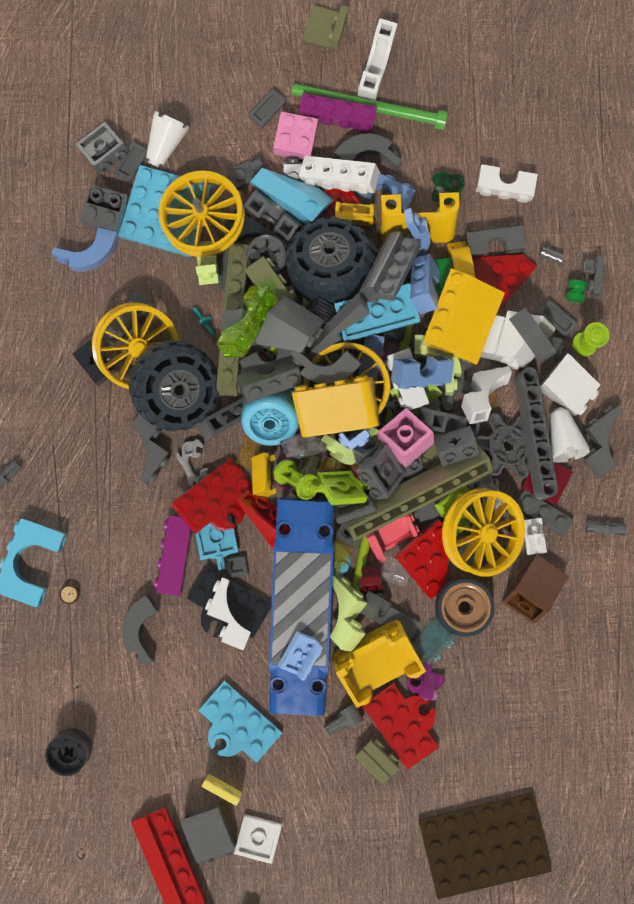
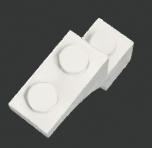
[461,366,512,424]
[205,578,251,650]

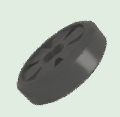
[246,235,287,275]

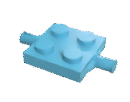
[195,514,239,570]

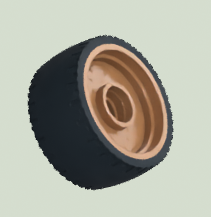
[435,578,494,637]

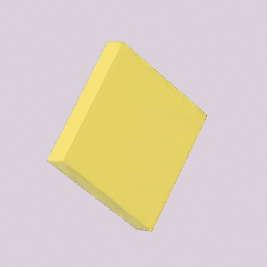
[201,774,242,806]

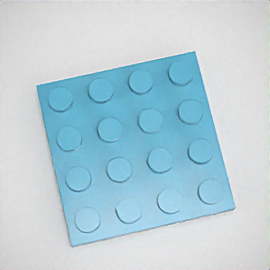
[118,165,212,258]

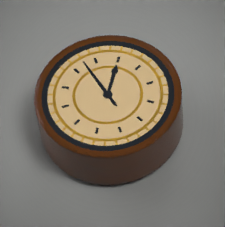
[59,585,80,604]

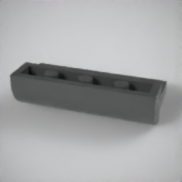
[358,231,421,303]

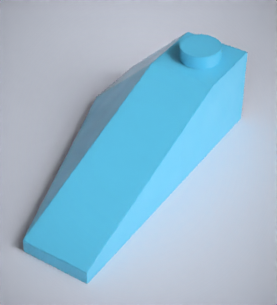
[250,168,333,225]

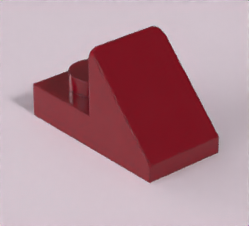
[360,566,384,595]

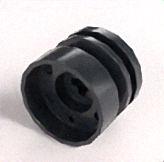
[45,728,92,776]

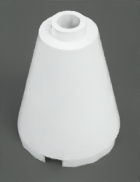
[146,111,190,167]
[550,407,590,463]

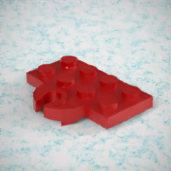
[171,458,253,534]
[362,682,439,770]

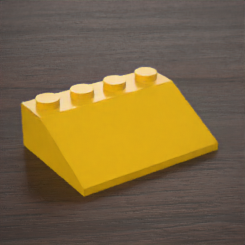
[422,268,504,365]

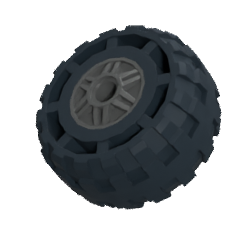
[286,217,375,306]
[128,340,220,432]

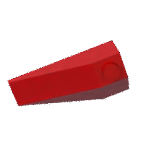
[237,489,291,550]

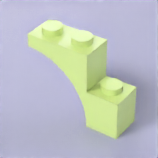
[330,576,367,652]

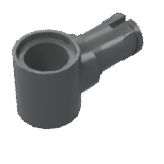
[324,703,364,736]

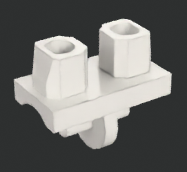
[524,518,547,555]

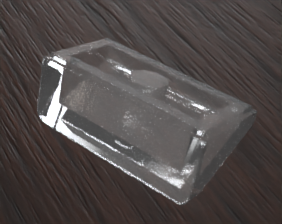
[371,555,410,587]

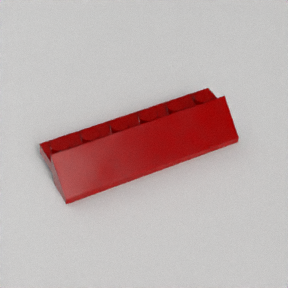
[131,807,206,904]

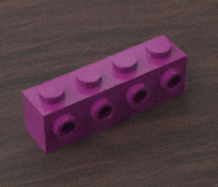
[299,93,377,132]
[154,516,192,596]

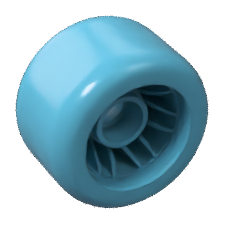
[241,389,299,446]

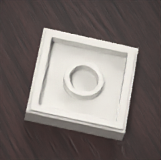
[234,814,282,864]

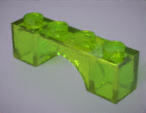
[216,286,278,357]

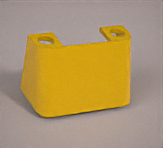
[379,192,459,243]
[291,375,380,437]

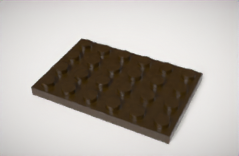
[418,792,552,900]

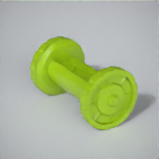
[572,322,610,357]
[274,459,320,500]

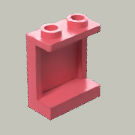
[365,513,420,564]

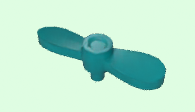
[192,307,216,337]

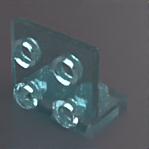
[412,618,456,665]

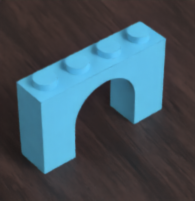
[0,519,68,608]

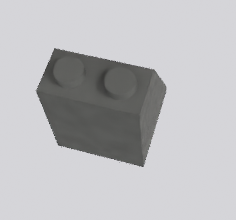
[255,296,325,352]
[180,801,236,864]

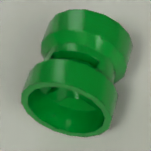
[566,280,588,303]

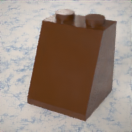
[502,554,569,624]

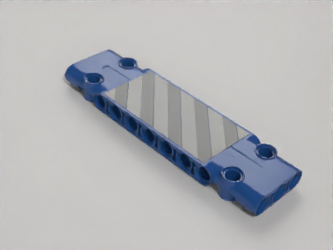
[269,498,335,716]

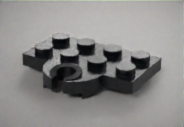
[187,565,272,638]

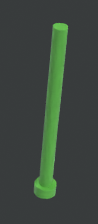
[291,84,448,131]

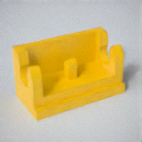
[335,202,374,226]
[252,452,276,497]

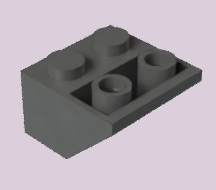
[79,184,127,234]

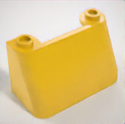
[331,620,426,708]

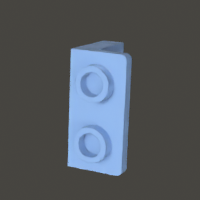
[338,428,370,450]
[278,631,323,681]

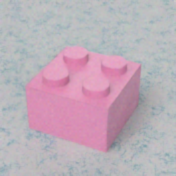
[274,112,318,160]
[378,408,434,468]

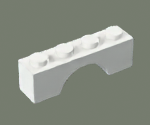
[358,19,397,101]

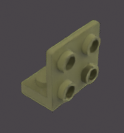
[303,5,349,51]

